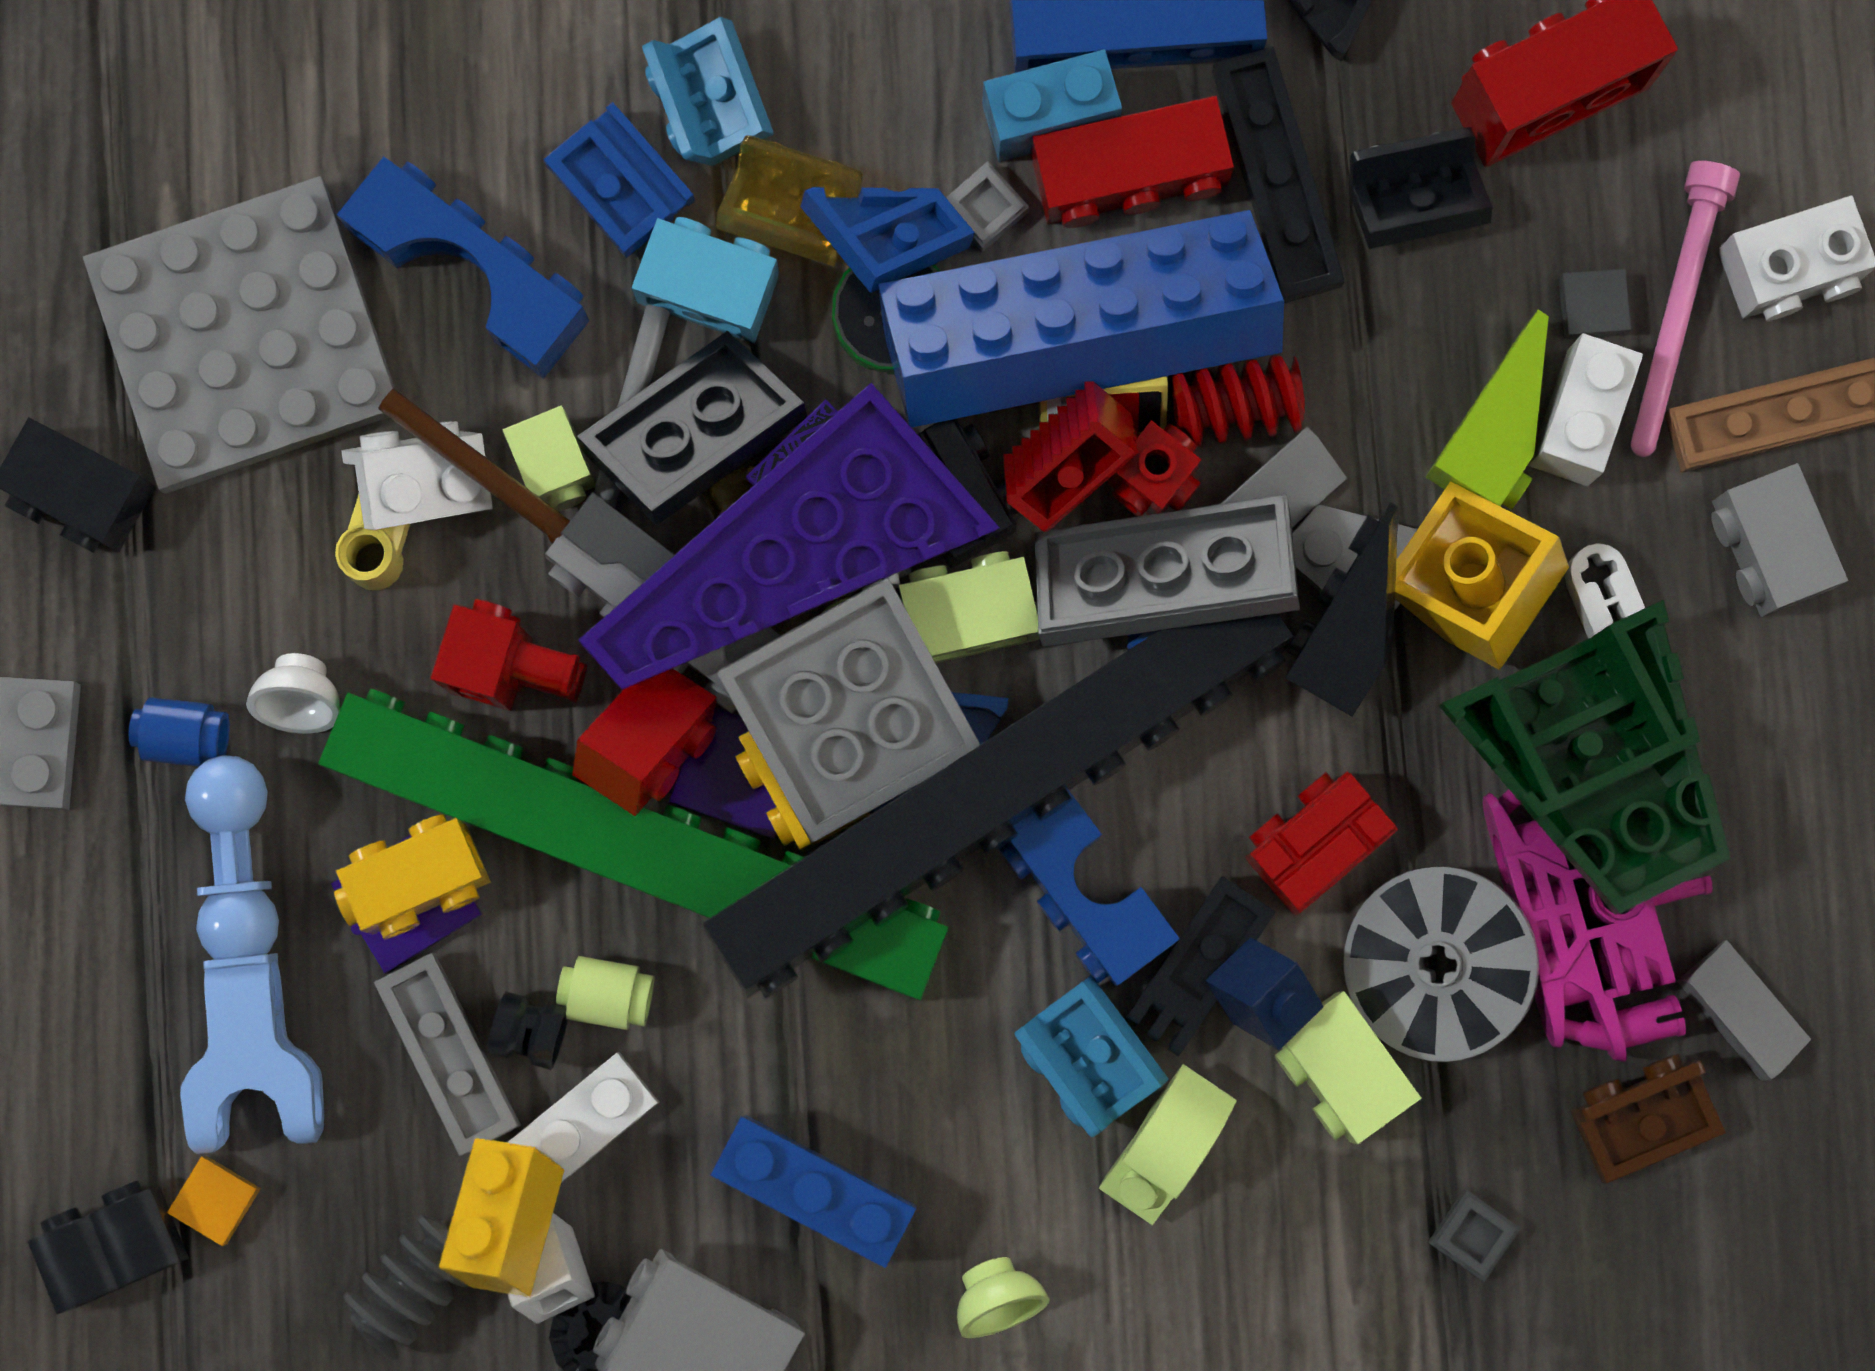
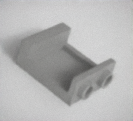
[593,1248,805,1371]

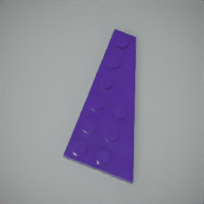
[578,383,1000,690]

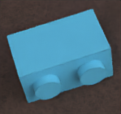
[631,217,780,344]

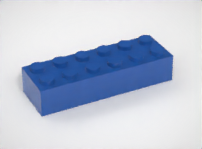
[878,210,1284,428]

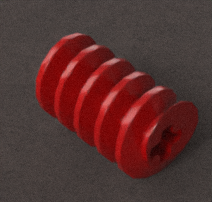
[1169,355,1305,447]

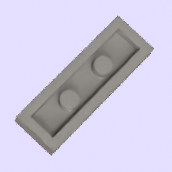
[374,953,521,1156]

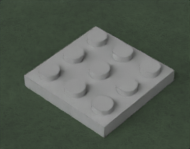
[717,577,980,843]

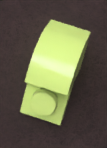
[1098,1064,1237,1225]

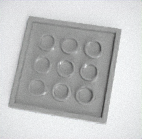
[83,176,395,494]

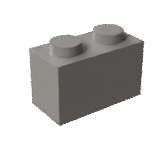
[1711,463,1848,617]

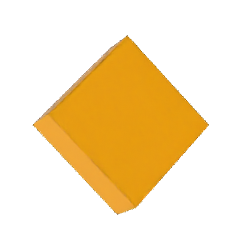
[167,1155,261,1246]

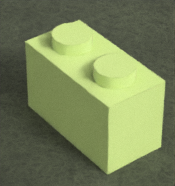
[899,551,1040,663]
[1274,991,1421,1144]

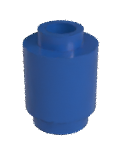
[129,697,230,767]

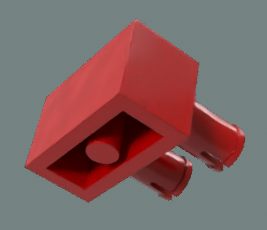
[430,599,587,711]

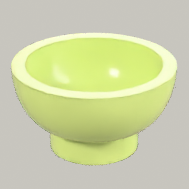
[957,1257,1049,1338]

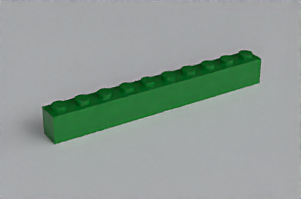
[318,688,949,1001]

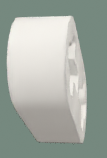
[1564,543,1645,639]

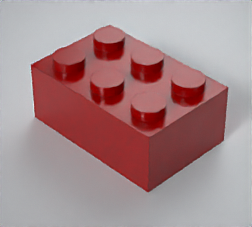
[1451,0,1679,168]

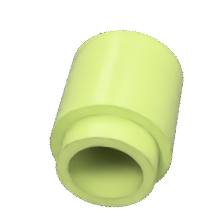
[556,956,654,1030]

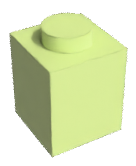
[502,405,596,512]

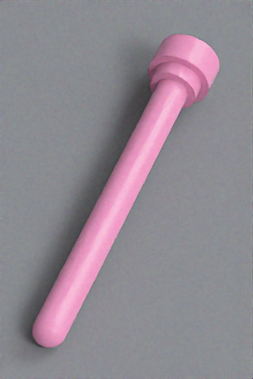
[1631,161,1740,457]

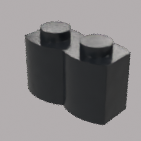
[27,1181,189,1315]

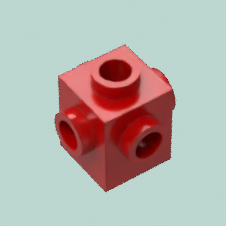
[1108,420,1202,516]

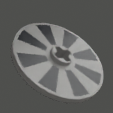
[1344,867,1539,1062]

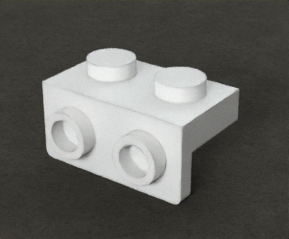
[341,421,493,530]

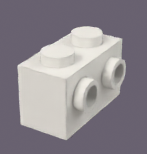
[1718,195,1875,321]

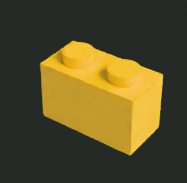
[439,1138,565,1297]

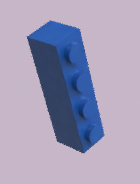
[1009,0,1267,73]

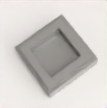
[946,162,1029,253]

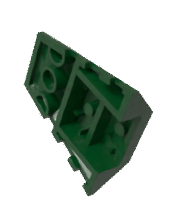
[1438,600,1731,915]

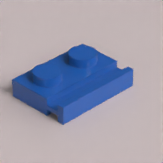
[543,102,695,258]

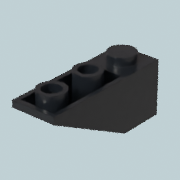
[1285,502,1399,717]

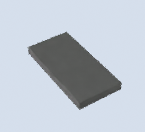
[1035,494,1300,647]

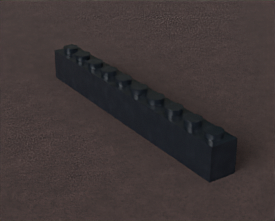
[702,613,1293,998]

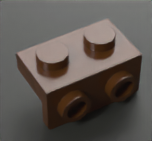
[1570,1053,1726,1183]

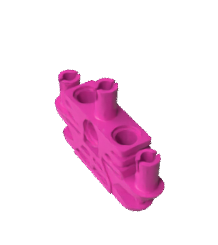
[1483,789,1713,1062]

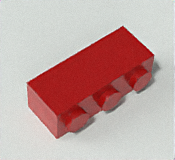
[1030,96,1234,228]

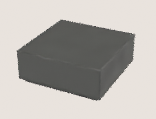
[1559,269,1631,339]
[1427,1190,1521,1282]

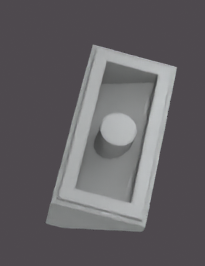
[1221,426,1347,528]
[1677,940,1811,1081]

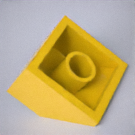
[1395,481,1569,670]

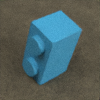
[982,49,1122,162]

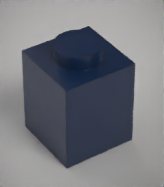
[1205,937,1324,1051]

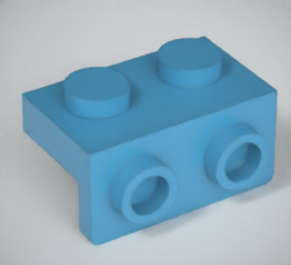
[642,17,774,166]
[1015,975,1169,1138]

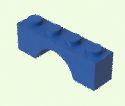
[337,156,590,379]

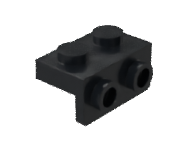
[1349,127,1492,249]

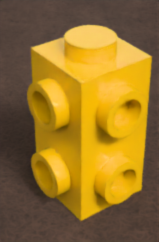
[334,814,491,939]

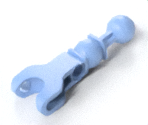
[181,755,324,1155]

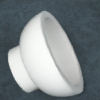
[246,653,341,734]

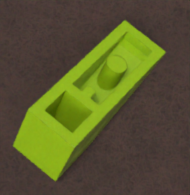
[1426,309,1549,510]

